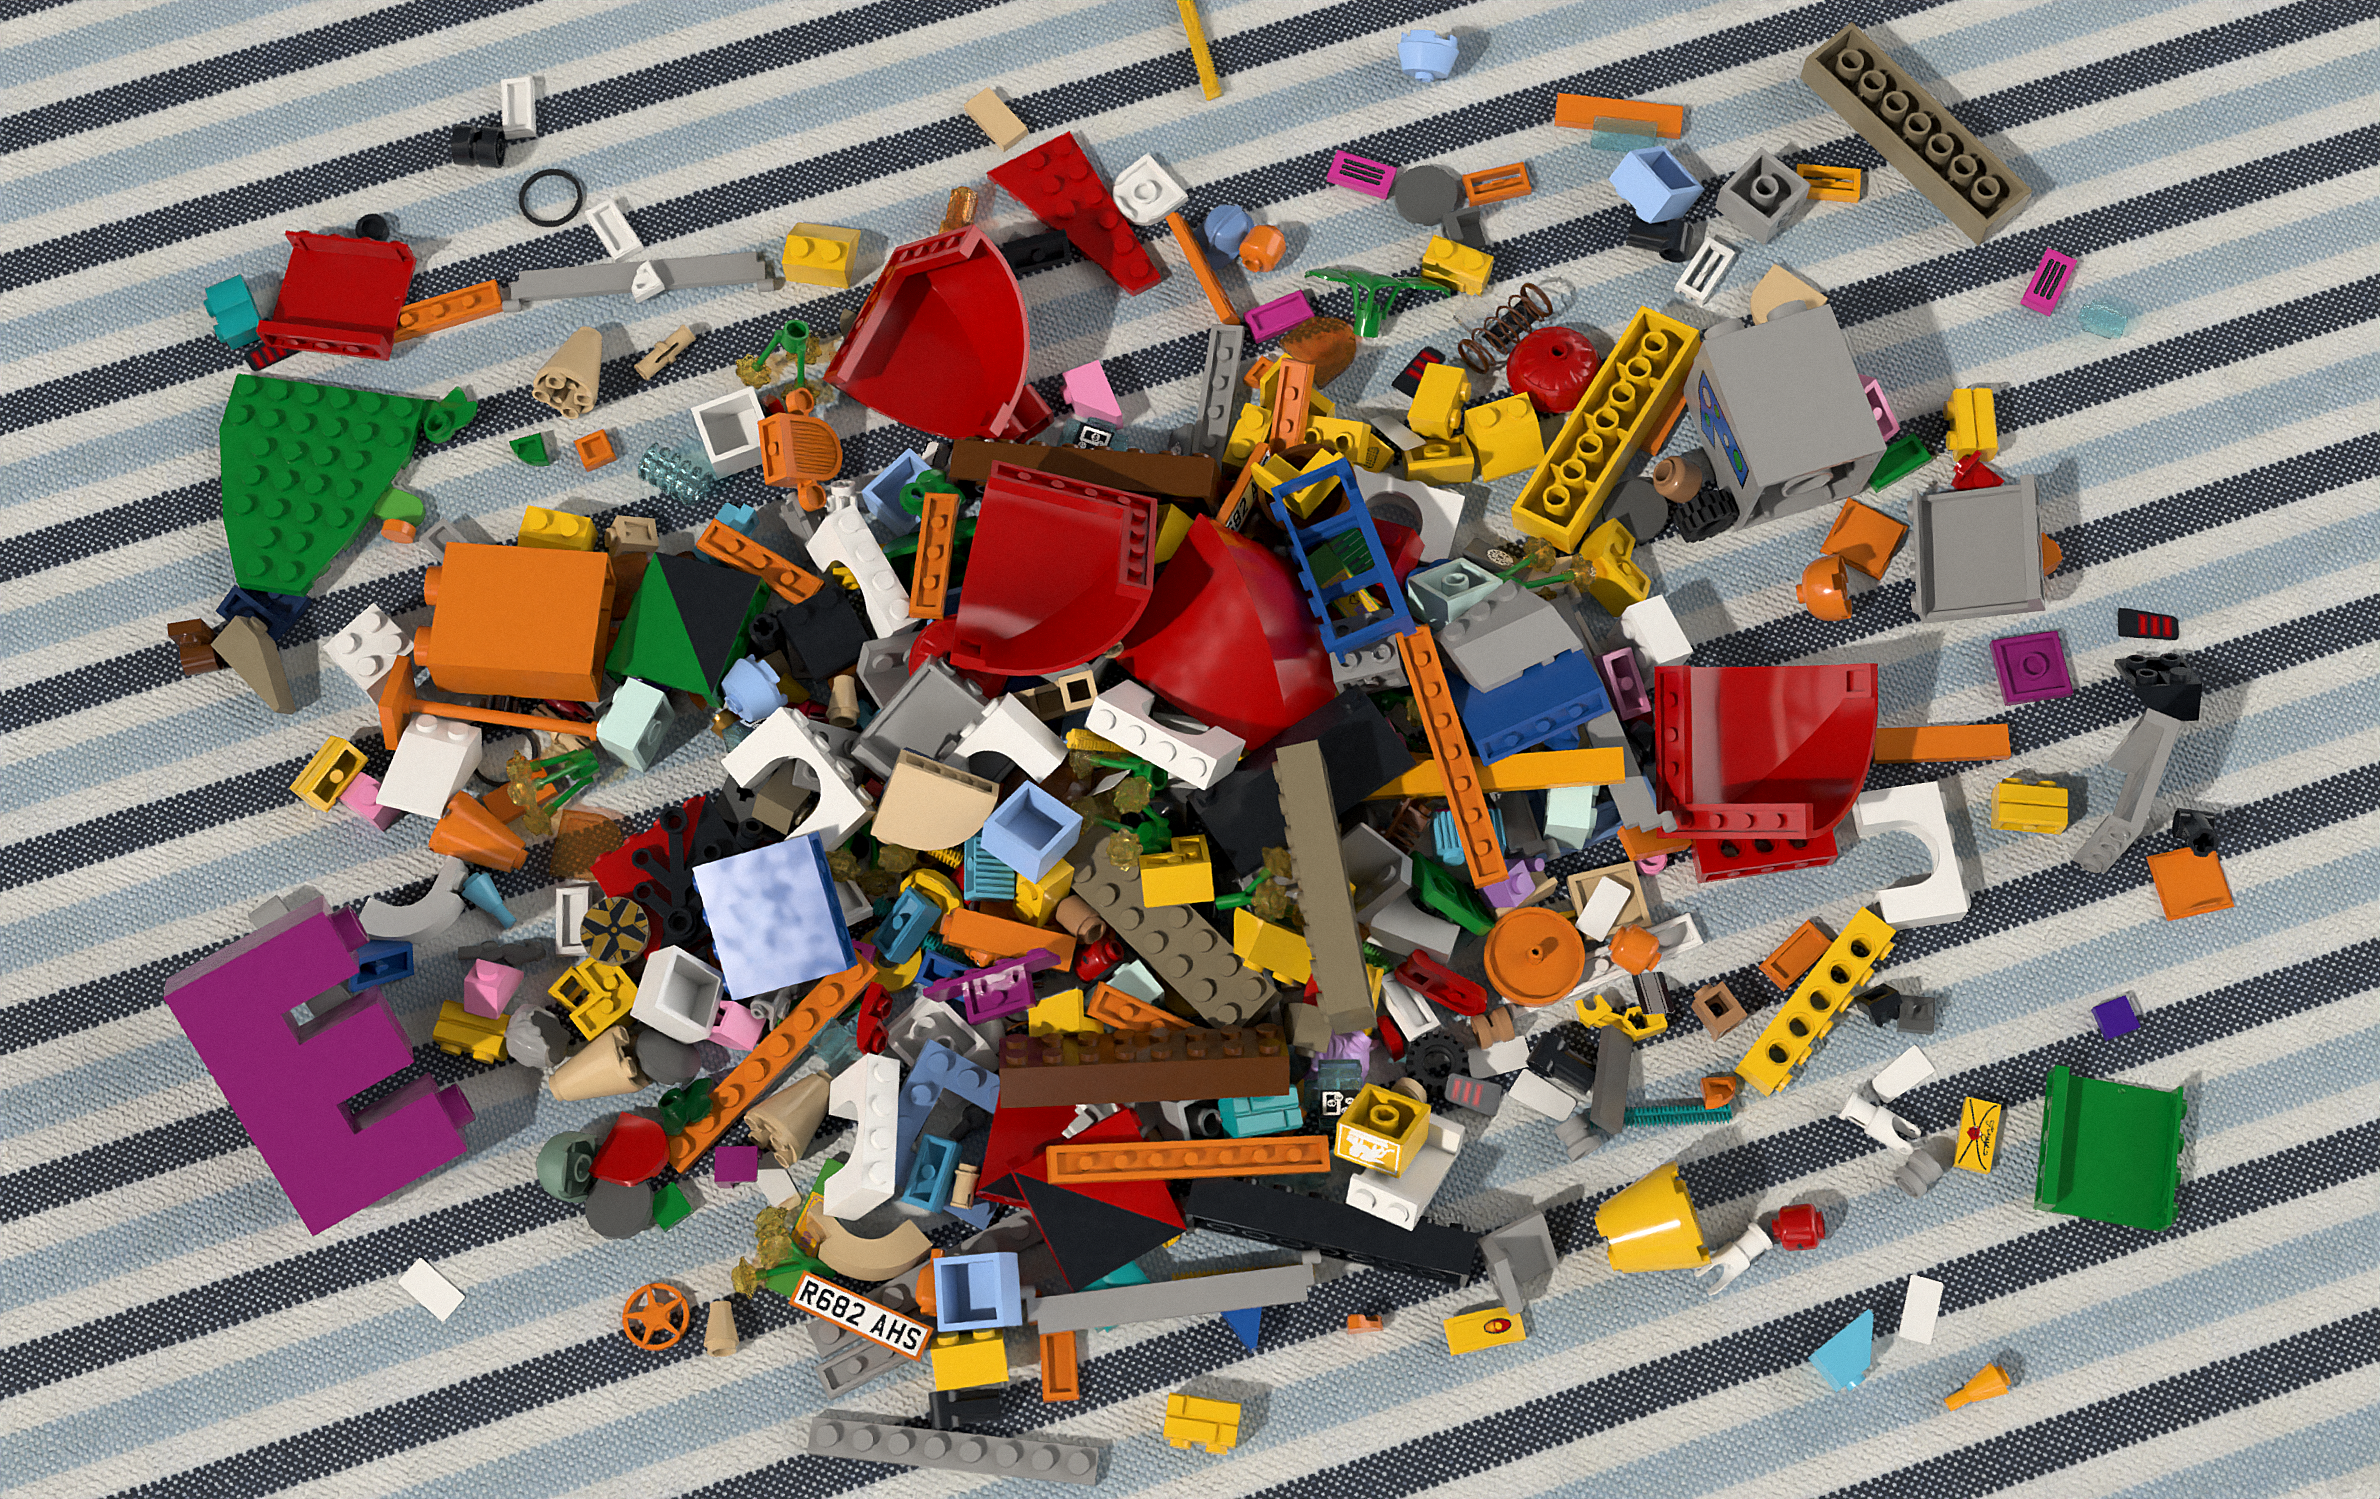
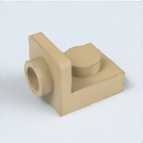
[604,515,659,560]

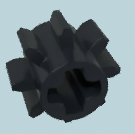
[479,695,523,730]

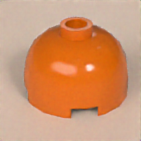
[1796,554,1852,621]

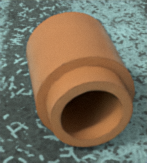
[1056,895,1106,944]

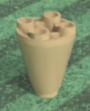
[532,326,603,419]
[549,1025,653,1102]
[744,1070,834,1168]

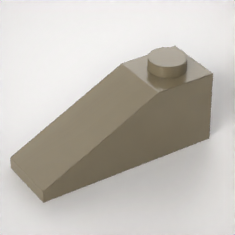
[210,615,296,715]
[752,758,810,835]
[1283,1003,1333,1058]

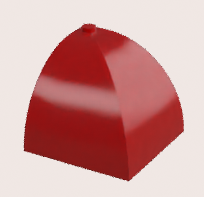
[822,224,1030,440]
[949,459,1158,676]
[1113,513,1342,752]
[1654,663,1878,839]

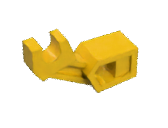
[1574,994,1668,1042]

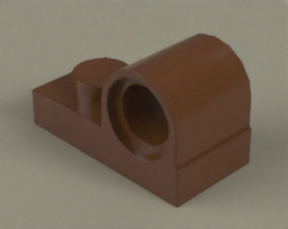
[167,618,223,676]

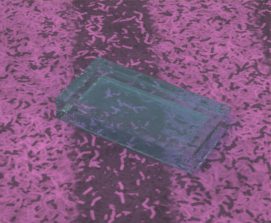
[1590,115,1658,153]

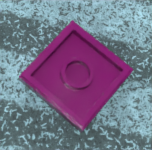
[1989,630,2073,706]

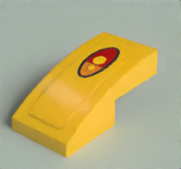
[1443,1306,1526,1356]

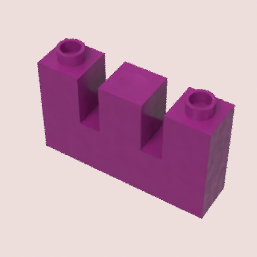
[163,895,476,1236]

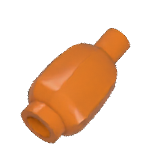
[915,1249,946,1317]

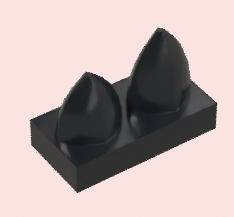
[1003,228,1072,275]

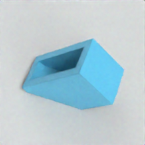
[1808,1309,1874,1392]

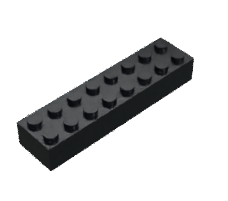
[1185,1176,1478,1288]

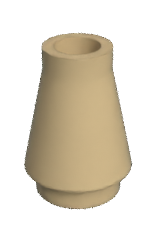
[826,675,860,728]
[704,1301,740,1357]

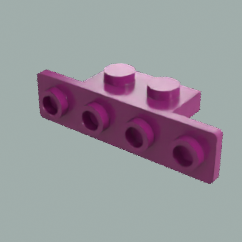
[923,948,1061,1026]

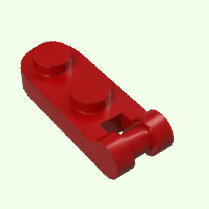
[1394,949,1488,1017]

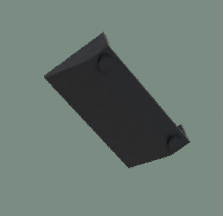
[1186,684,1417,879]

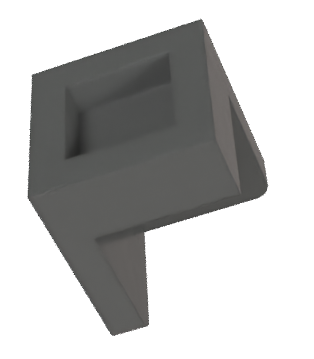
[1440,205,1486,250]

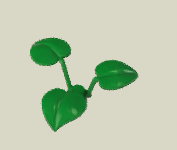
[1304,268,1451,338]

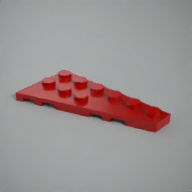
[987,131,1161,297]

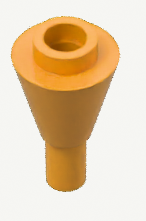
[1943,1362,2011,1412]

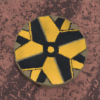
[580,897,651,967]

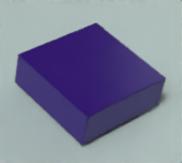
[2091,995,2141,1042]

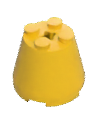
[1594,1160,1712,1274]

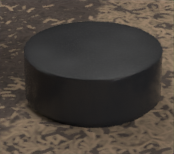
[355,214,390,242]

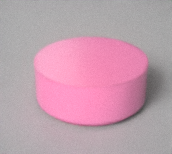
[1634,854,1667,877]

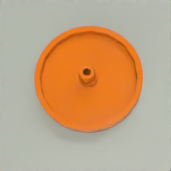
[1483,907,1585,1008]

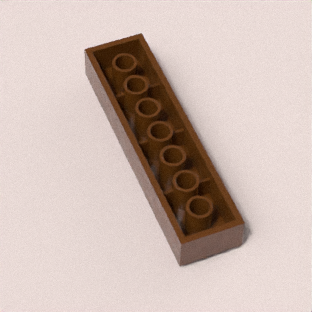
[949,436,1224,518]
[999,1023,1290,1108]

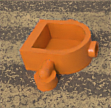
[757,388,843,512]

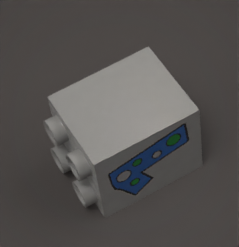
[1682,300,1887,532]

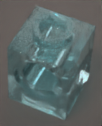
[808,1017,860,1074]

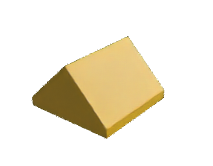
[1401,434,1474,487]

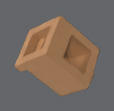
[1691,981,1747,1042]

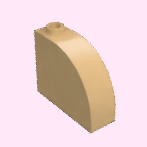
[870,749,1000,851]

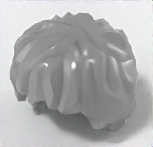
[504,1003,572,1068]

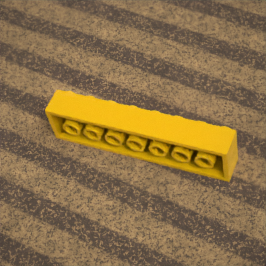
[1511,305,1700,555]

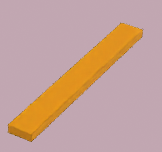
[1362,747,1626,801]

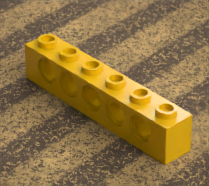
[1734,906,1896,1097]

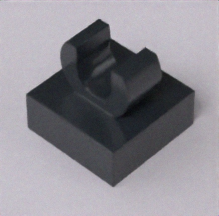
[1854,983,1903,1028]

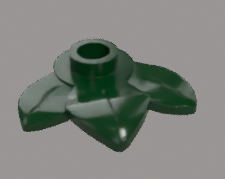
[658,1078,714,1136]

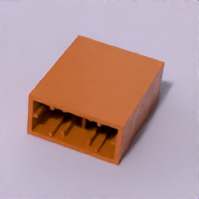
[414,542,617,703]

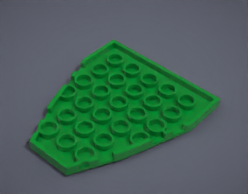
[219,373,426,597]

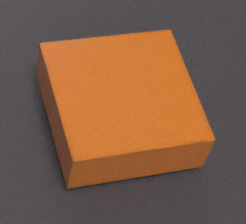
[574,428,617,472]

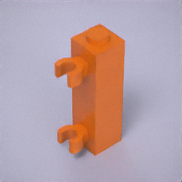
[940,907,1077,973]

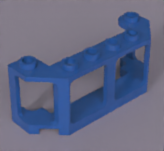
[1270,457,1417,664]

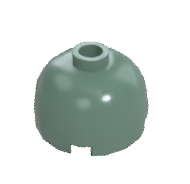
[536,1131,602,1203]

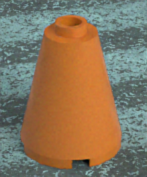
[428,790,529,873]

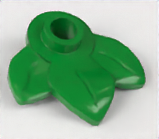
[421,386,478,443]
[899,469,966,519]

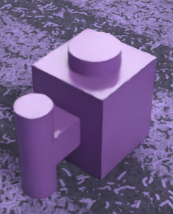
[1478,858,1545,908]

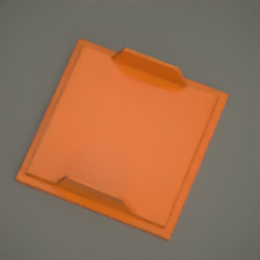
[1819,497,1908,581]
[2146,847,2234,922]

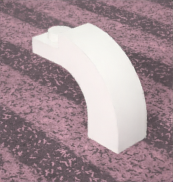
[359,855,469,945]

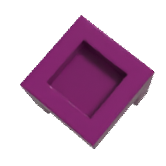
[714,1146,762,1189]

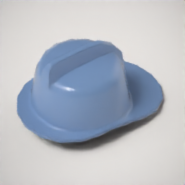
[1193,204,1254,271]

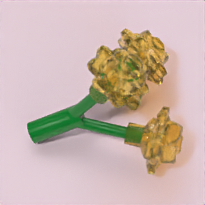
[1215,846,1309,933]
[731,1205,836,1300]

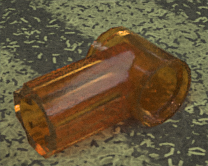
[939,186,979,234]

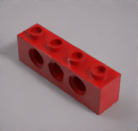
[1690,829,1838,884]

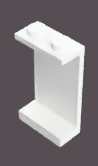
[1346,1113,1466,1231]

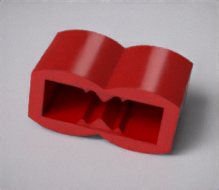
[988,384,1055,444]

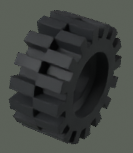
[1673,489,1739,543]
[1405,1031,1470,1099]

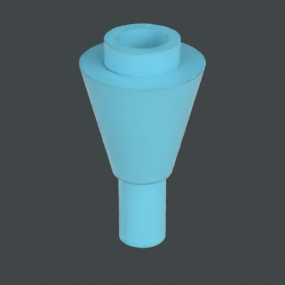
[462,872,517,929]

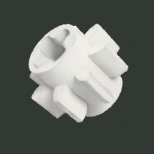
[824,480,865,513]

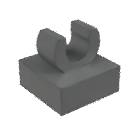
[1896,995,1935,1035]

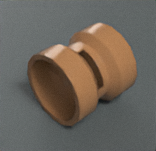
[1470,1006,1515,1050]

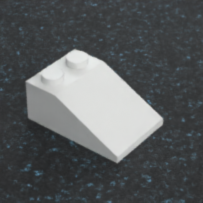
[376,713,482,819]
[886,995,999,1111]

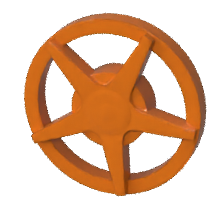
[622,1283,690,1351]

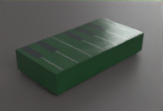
[1323,527,1375,576]

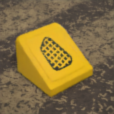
[1355,433,1394,474]

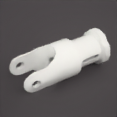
[1838,1091,1921,1155]
[1694,1222,1773,1296]

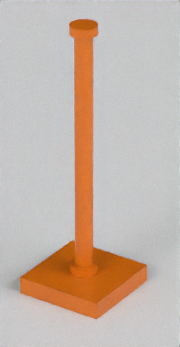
[378,655,599,751]

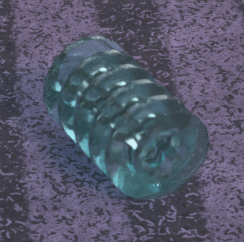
[638,442,713,507]

